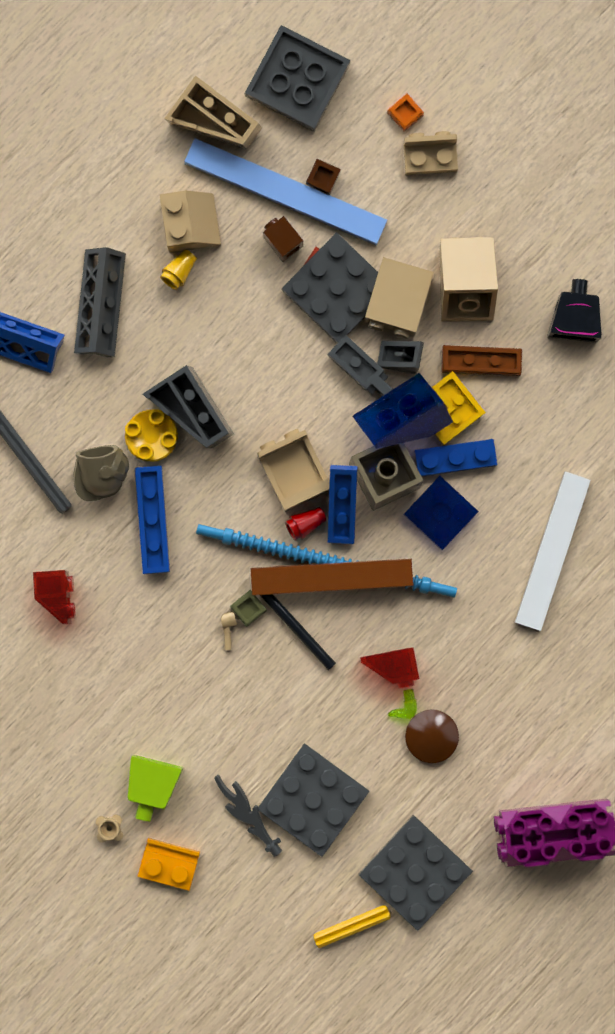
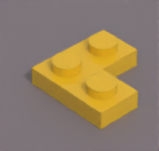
[427,371,486,446]

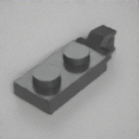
[328,335,394,399]

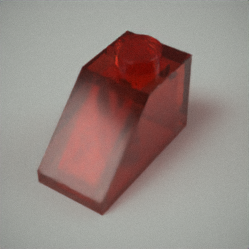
[360,647,419,688]

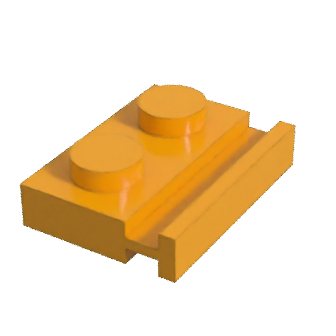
[137,838,200,891]

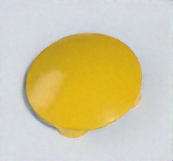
[125,409,178,462]

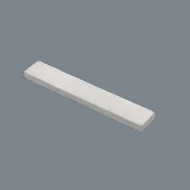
[514,471,591,631]

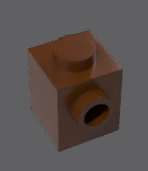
[263,216,304,262]

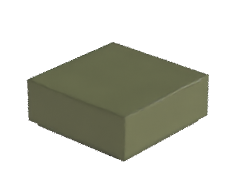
[230,589,267,627]

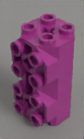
[494,799,615,867]

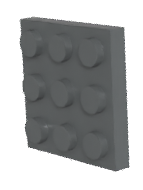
[245,25,351,131]
[282,232,378,343]
[258,743,369,857]
[358,815,473,931]

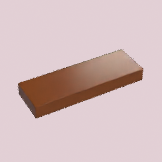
[441,345,522,376]

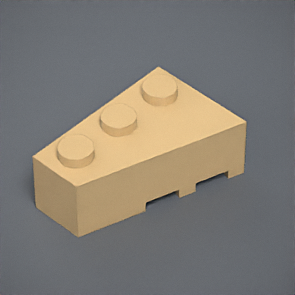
[164,75,262,149]

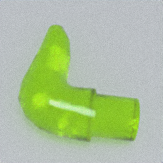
[388,689,417,719]

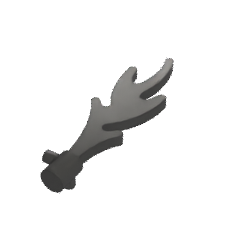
[214,775,282,857]

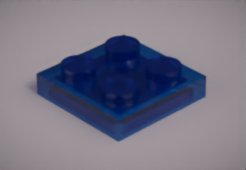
[403,476,479,550]

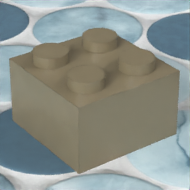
[349,434,423,511]

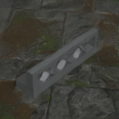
[74,247,126,357]

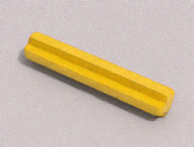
[313,905,391,948]

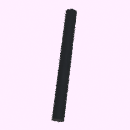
[260,594,336,670]

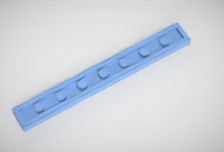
[184,138,387,246]

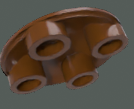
[405,709,459,763]

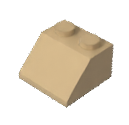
[159,190,221,253]

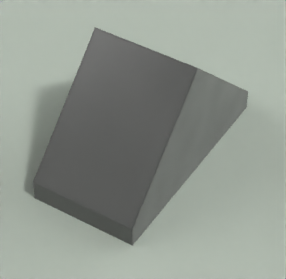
[377,341,424,374]

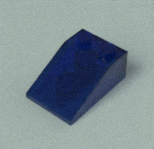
[353,373,453,449]

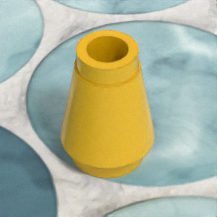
[160,250,197,290]

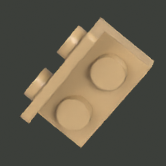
[403,131,458,175]

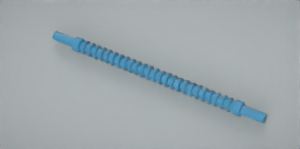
[196,524,457,598]

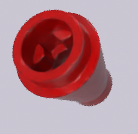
[285,507,327,540]

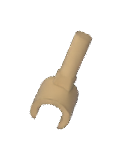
[221,611,238,650]

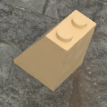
[439,237,498,321]

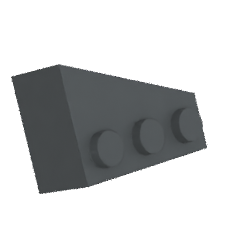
[142,365,234,448]

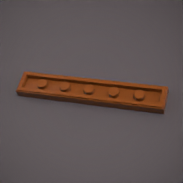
[251,558,413,595]

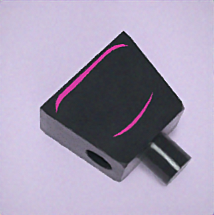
[547,279,602,343]

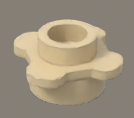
[95,814,124,843]

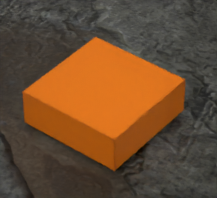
[387,93,424,131]

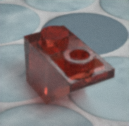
[33,570,76,625]

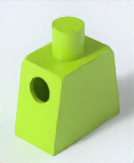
[128,755,183,822]

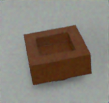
[306,159,341,195]

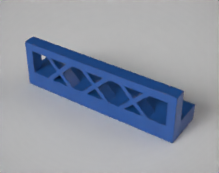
[0,312,65,373]

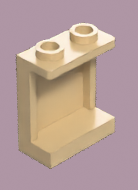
[364,257,434,339]
[257,429,330,512]

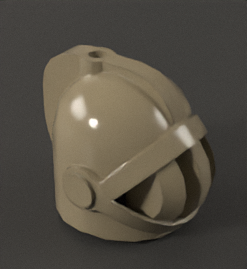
[73,445,129,501]

